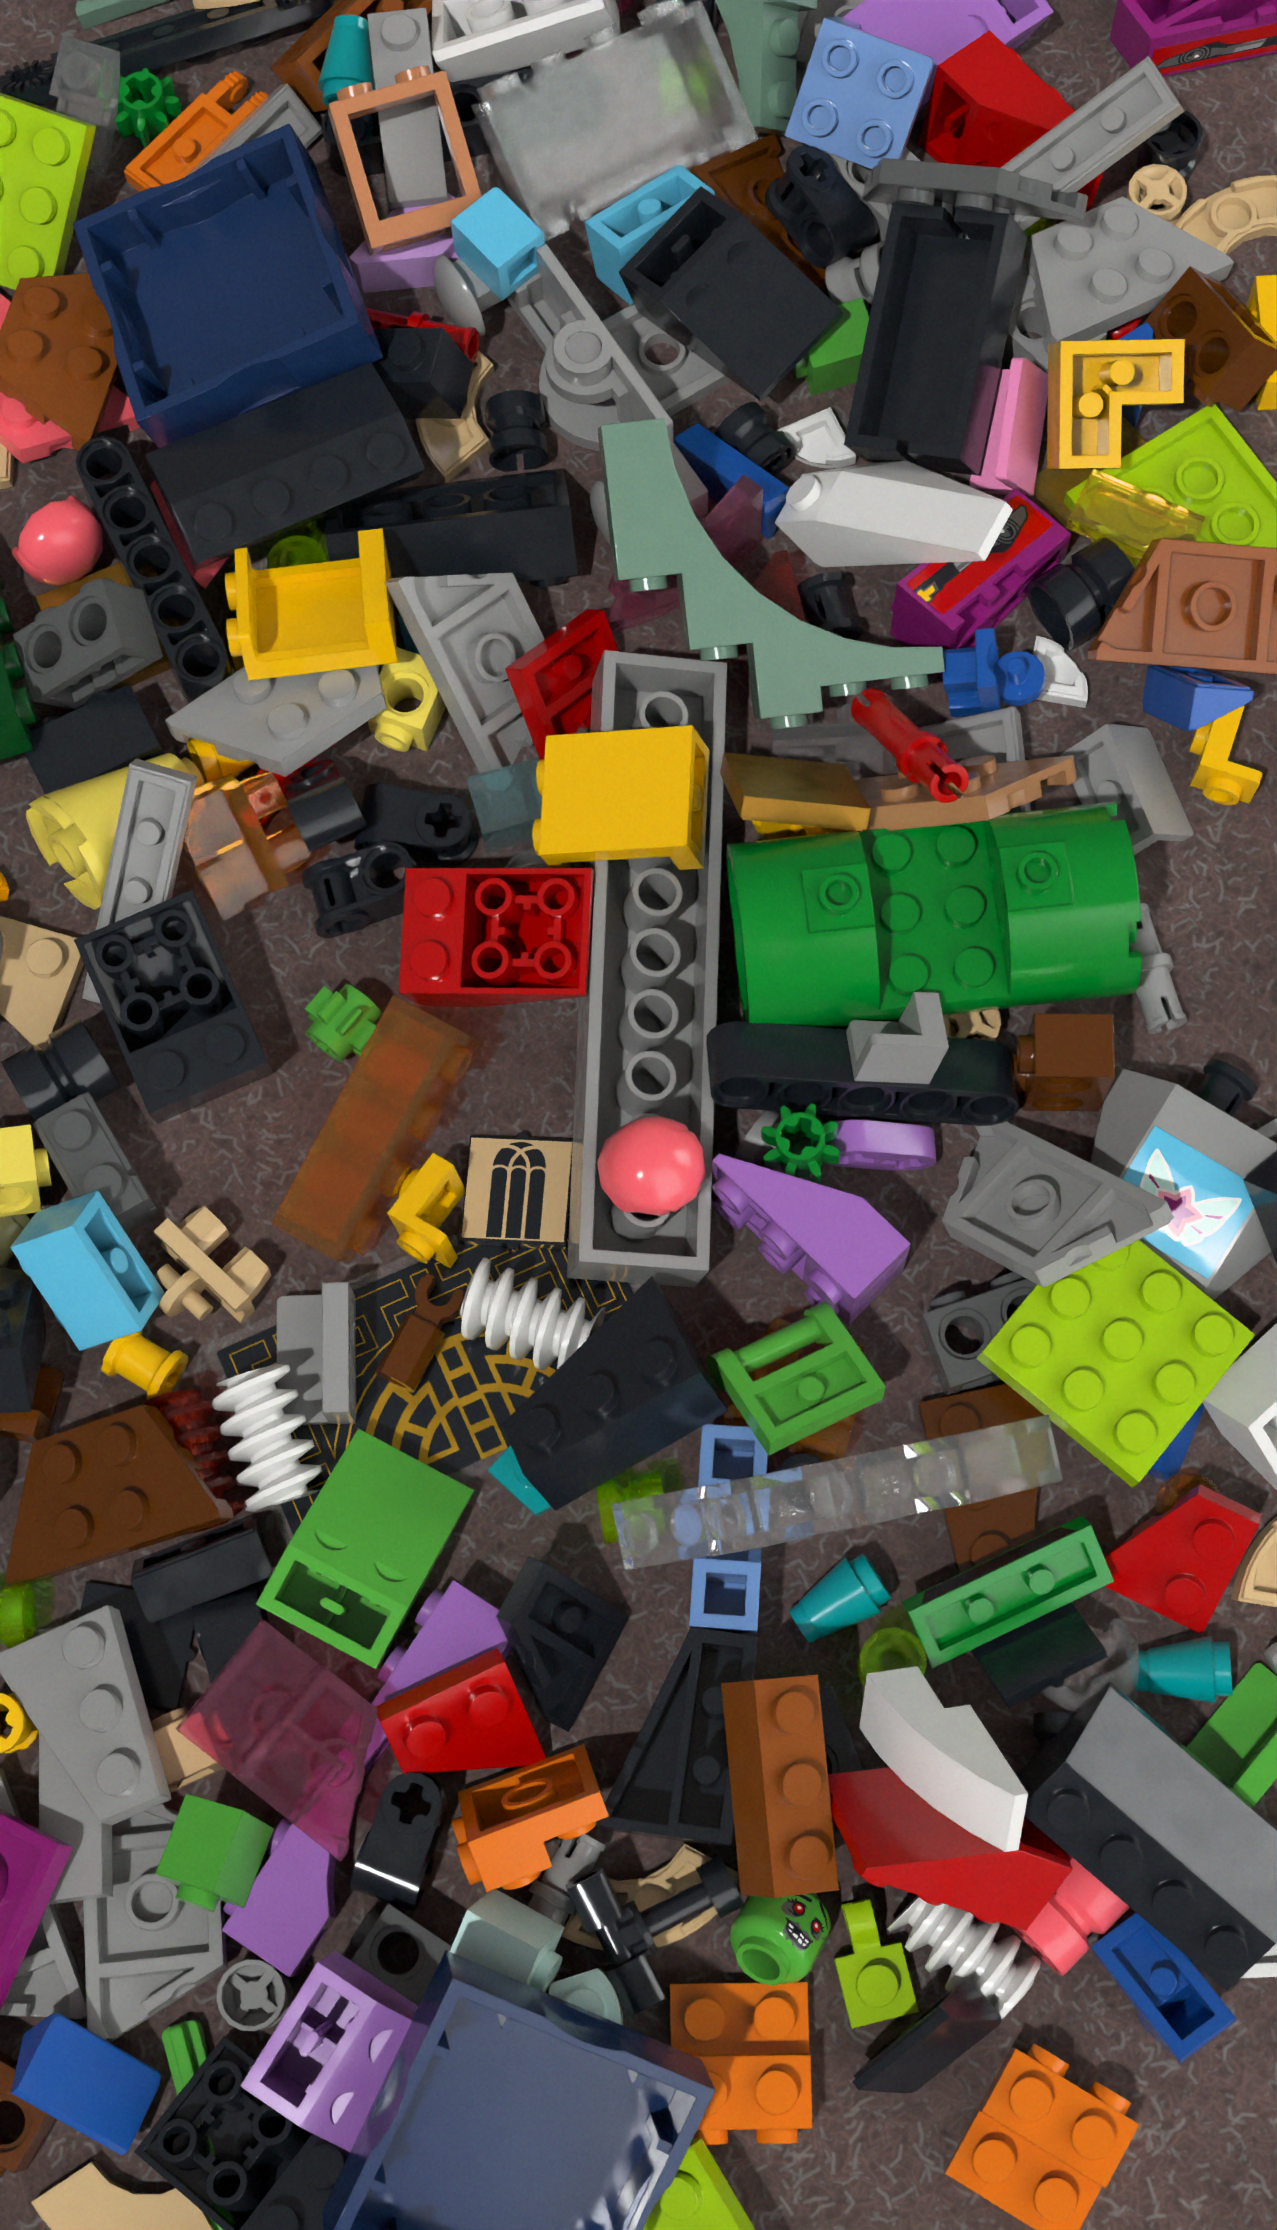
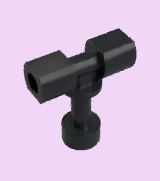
[565,1855,745,2017]

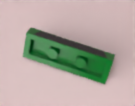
[901,1515,1114,1668]

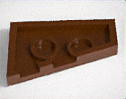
[918,1384,1043,1574]

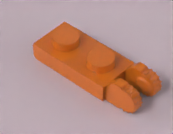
[124,70,269,192]

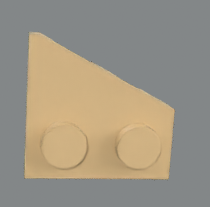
[0,916,84,1050]

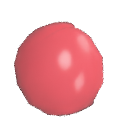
[12,495,103,586]
[597,1116,706,1216]

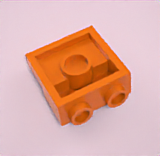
[451,1744,609,1892]
[670,1982,813,2145]
[944,2043,1140,2230]

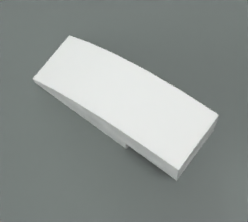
[859,1666,1028,1852]

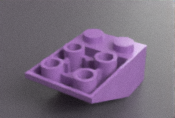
[842,0,1054,112]
[712,1154,910,1325]
[241,1950,419,2152]

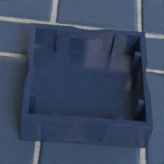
[73,123,383,448]
[322,1950,715,2230]

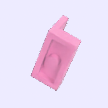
[969,357,1048,496]

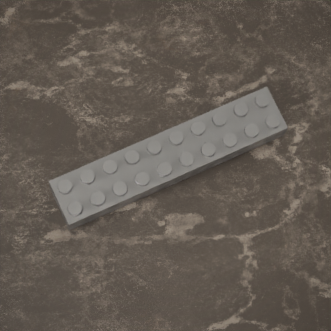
[567,650,727,1287]

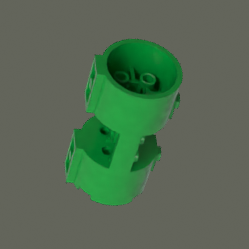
[727,802,1142,1028]

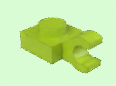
[833,1898,919,2029]

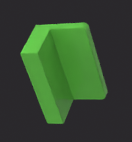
[1186,1663,1277,1806]

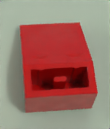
[918,30,1104,212]
[399,868,594,1007]
[828,1768,1073,1931]

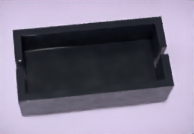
[844,203,1027,476]

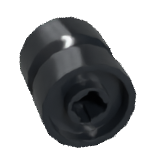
[1027,537,1135,650]
[1,1017,121,1121]

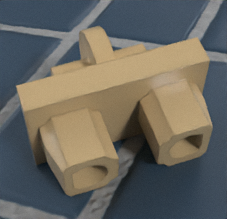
[154,1205,272,1325]

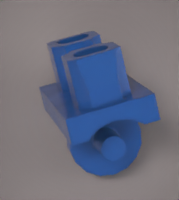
[943,628,1046,718]

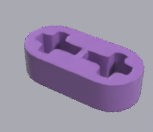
[824,1120,937,1171]

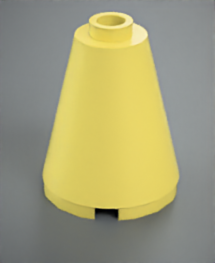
[26,753,205,910]

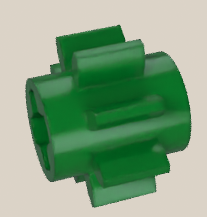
[107,68,183,147]
[761,1103,840,1184]

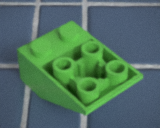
[256,1428,474,1669]

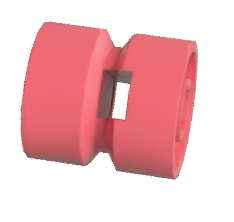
[1010,1849,1130,1976]

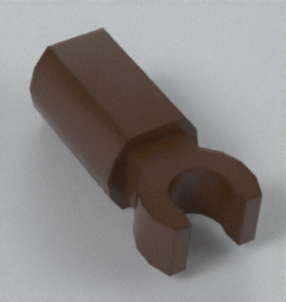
[375,1273,465,1393]

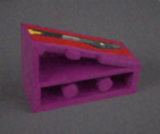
[1110,0,1277,77]
[890,488,1071,679]

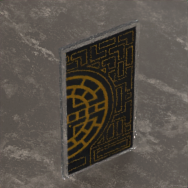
[202,1211,641,1549]

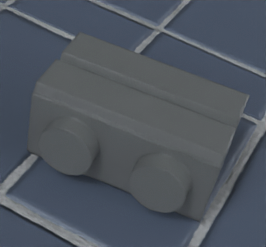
[32,1092,161,1234]

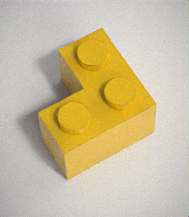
[1047,339,1185,469]

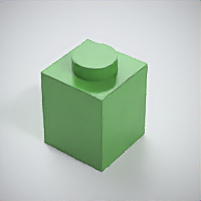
[791,298,869,396]
[155,1794,274,1912]

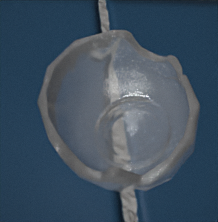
[1042,1618,1139,1713]

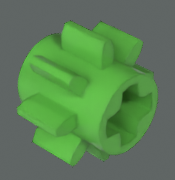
[304,984,383,1063]

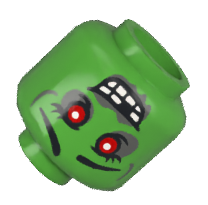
[729,1893,831,1985]

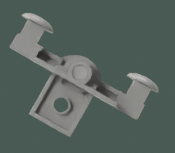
[433,244,732,547]

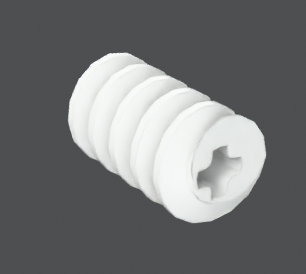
[460,1257,605,1370]
[212,1364,322,1512]
[886,1896,1041,2019]

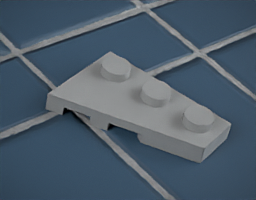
[0,1605,172,1825]

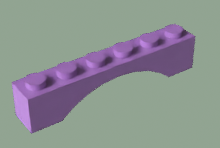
[222,1580,512,1977]

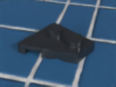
[496,1556,628,1732]

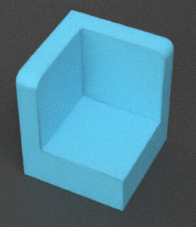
[450,187,545,301]

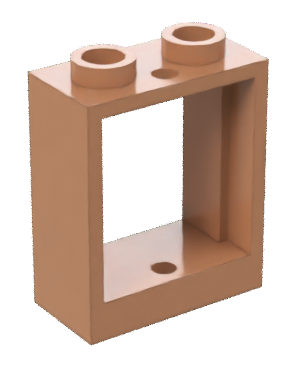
[328,65,482,256]

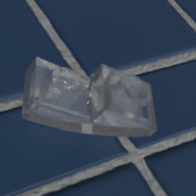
[49,35,120,174]

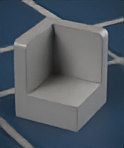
[846,992,949,1084]

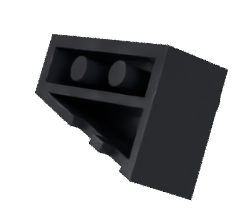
[502,1276,728,1511]
[595,1627,759,1848]

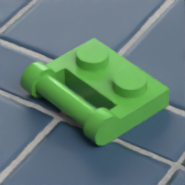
[707,1302,886,1456]

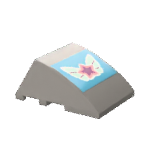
[1090,1066,1277,1301]

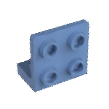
[784,16,935,169]

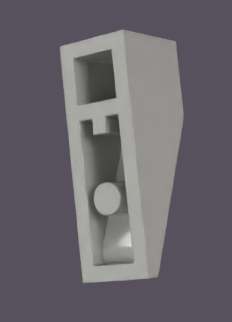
[367,8,448,209]

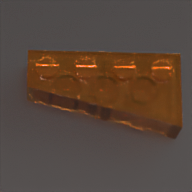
[271,995,484,1262]

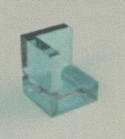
[467,758,542,853]

